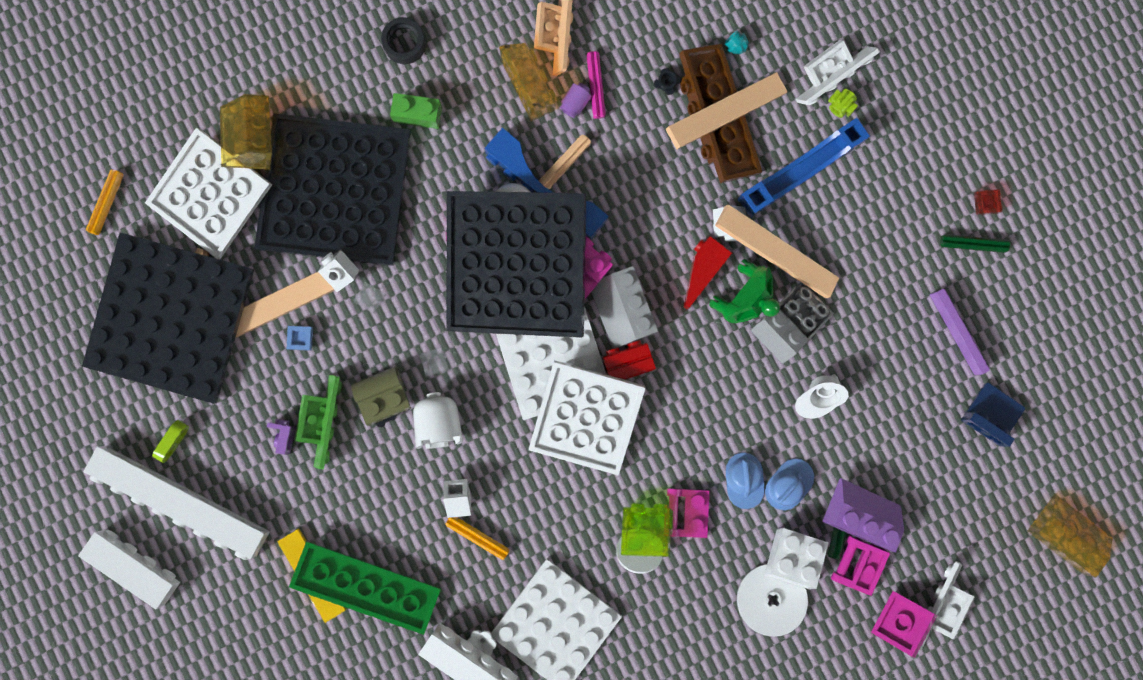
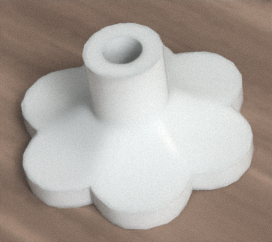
[467,630,497,656]

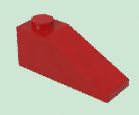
[684,236,732,310]

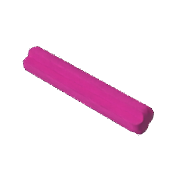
[587,51,606,119]

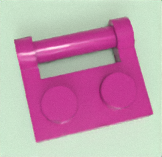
[665,488,709,538]
[831,535,890,596]

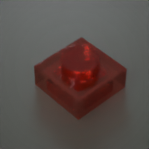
[974,189,1002,215]

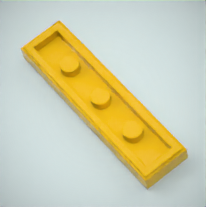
[277,529,347,623]

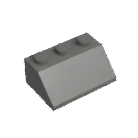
[591,266,658,349]

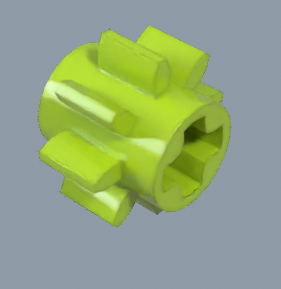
[828,89,858,118]

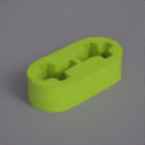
[152,419,189,463]

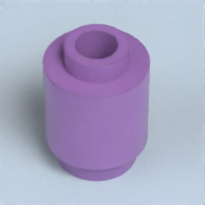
[559,82,592,118]

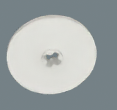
[737,565,808,637]

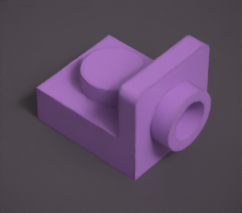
[267,419,296,455]

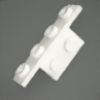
[796,40,880,105]
[920,561,975,649]

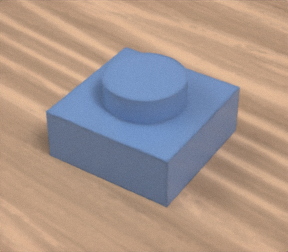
[286,326,313,351]

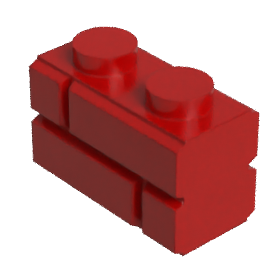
[602,340,656,380]

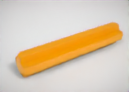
[86,169,124,235]
[446,517,509,560]

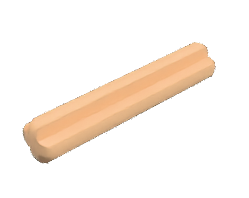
[539,134,591,189]

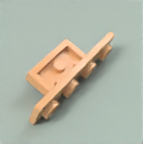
[534,0,574,76]

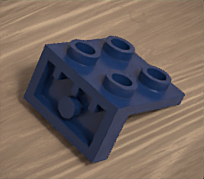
[961,383,1025,447]

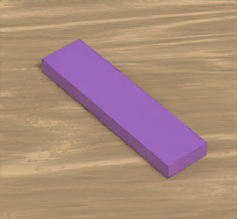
[930,288,990,375]

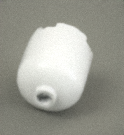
[413,392,463,449]

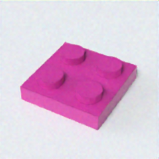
[871,591,937,658]

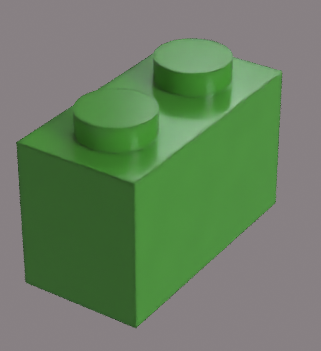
[390,93,442,129]

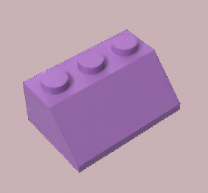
[823,478,904,553]

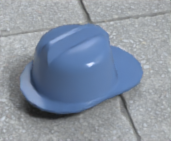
[726,453,764,509]
[765,459,814,510]

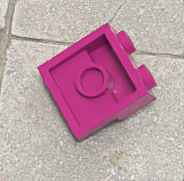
[585,237,613,299]

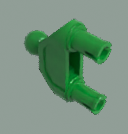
[709,259,780,323]

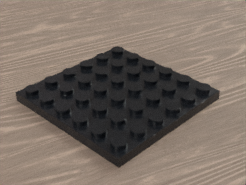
[254,113,411,266]
[446,191,586,338]
[82,232,254,404]

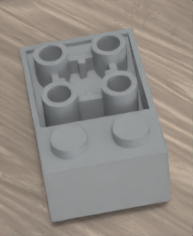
[750,282,834,364]

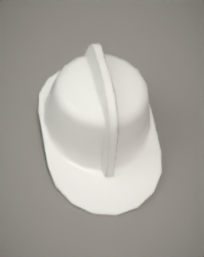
[795,374,849,419]

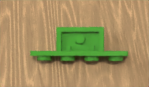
[295,375,342,470]

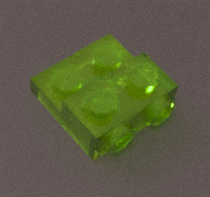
[621,503,673,557]

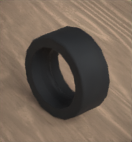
[381,17,426,64]

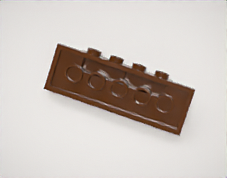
[679,44,763,184]

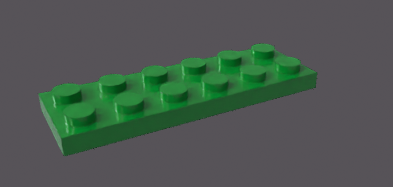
[288,541,441,635]

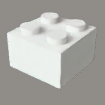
[764,528,828,589]

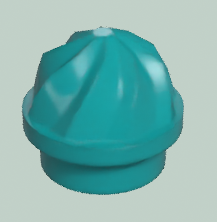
[725,30,749,54]

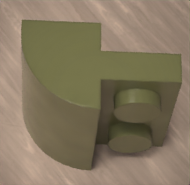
[351,366,411,426]

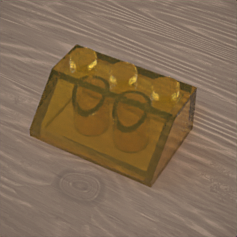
[499,43,558,122]
[220,94,272,169]
[1027,494,1113,578]

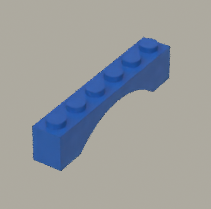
[738,118,870,218]
[484,128,609,240]

